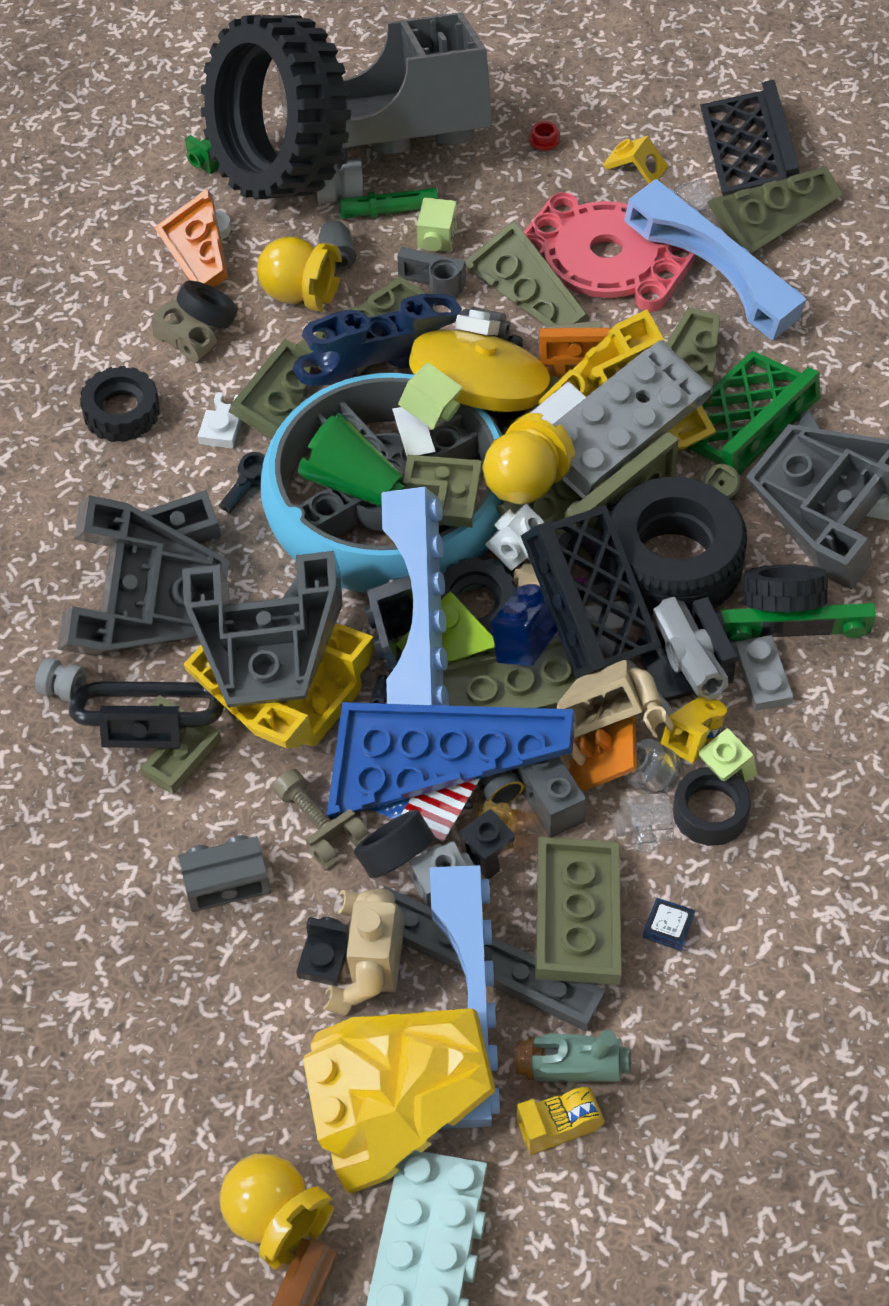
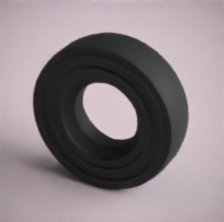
[176,280,238,328]

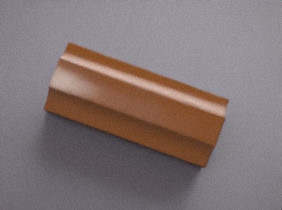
[272,1238,338,1306]

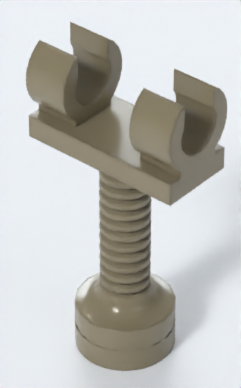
[273,769,369,870]

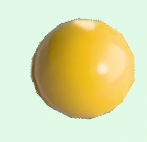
[257,237,342,312]
[482,413,575,505]
[219,1154,334,1271]

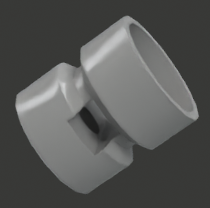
[317,158,364,203]

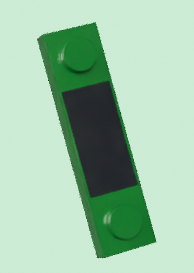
[721,603,876,642]

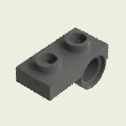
[397,247,466,299]

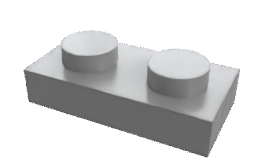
[735,635,793,711]

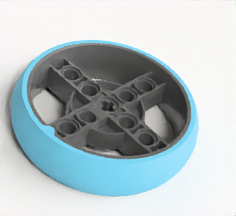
[261,373,505,593]

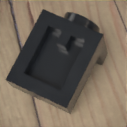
[459,810,515,879]
[296,917,349,986]

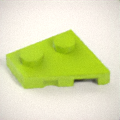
[396,591,502,663]

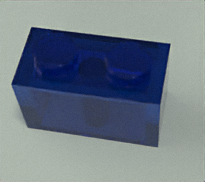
[491,584,557,666]

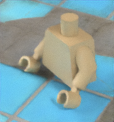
[557,660,674,769]
[323,888,405,1016]

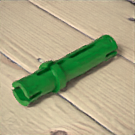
[339,187,438,220]

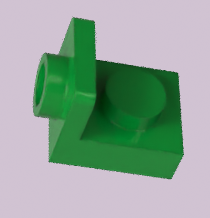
[185,135,220,174]

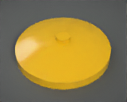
[409,329,550,412]

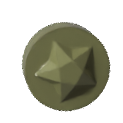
[703,464,740,500]

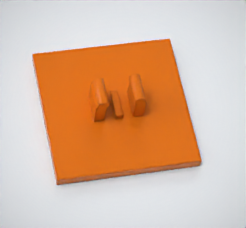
[569,715,637,792]

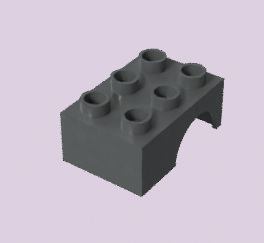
[277,12,492,159]

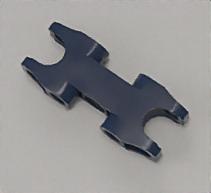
[293,294,462,386]

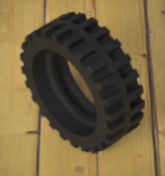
[201,15,351,199]

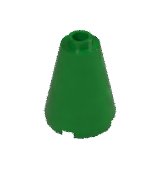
[298,413,406,507]

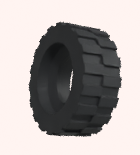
[80,366,160,442]
[441,557,517,639]
[743,564,828,612]

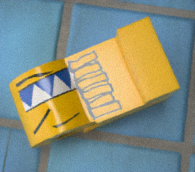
[660,697,727,764]
[517,1087,605,1155]

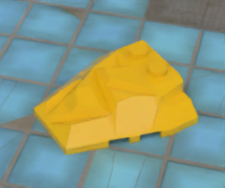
[538,309,716,450]
[184,624,374,749]
[303,1008,496,1193]

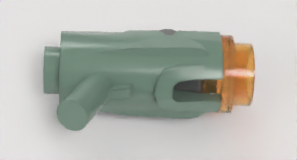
[515,1030,631,1083]

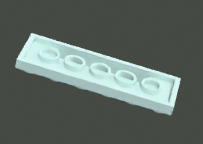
[366,1150,487,1306]

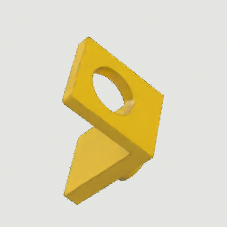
[603,136,668,184]

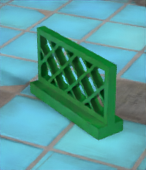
[687,351,820,475]

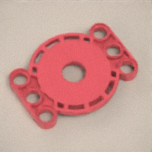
[524,192,696,312]

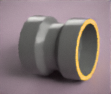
[477,770,524,808]

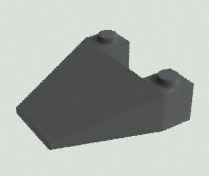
[746,424,889,589]
[57,495,230,656]
[182,551,343,708]

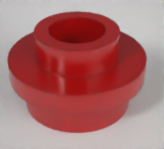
[528,121,560,151]

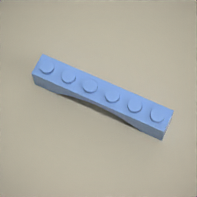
[624,179,806,341]
[382,487,449,706]
[430,865,500,1129]

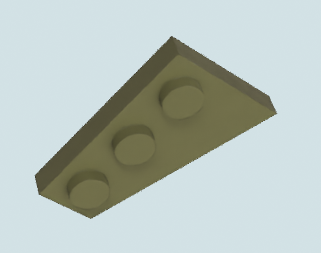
[666,307,720,404]
[229,339,311,439]

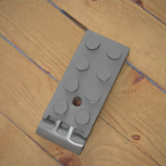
[552,340,713,496]

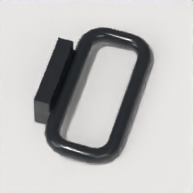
[69,681,224,748]

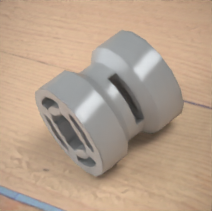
[35,657,87,703]

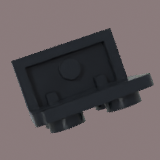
[365,575,414,675]
[636,597,740,702]

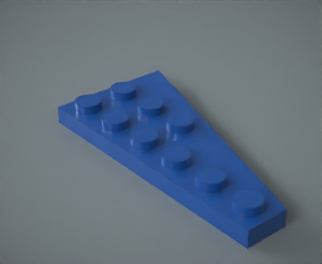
[327,702,576,820]

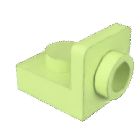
[699,728,757,782]

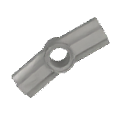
[653,597,728,700]

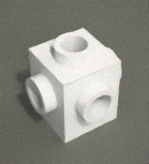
[485,504,545,571]

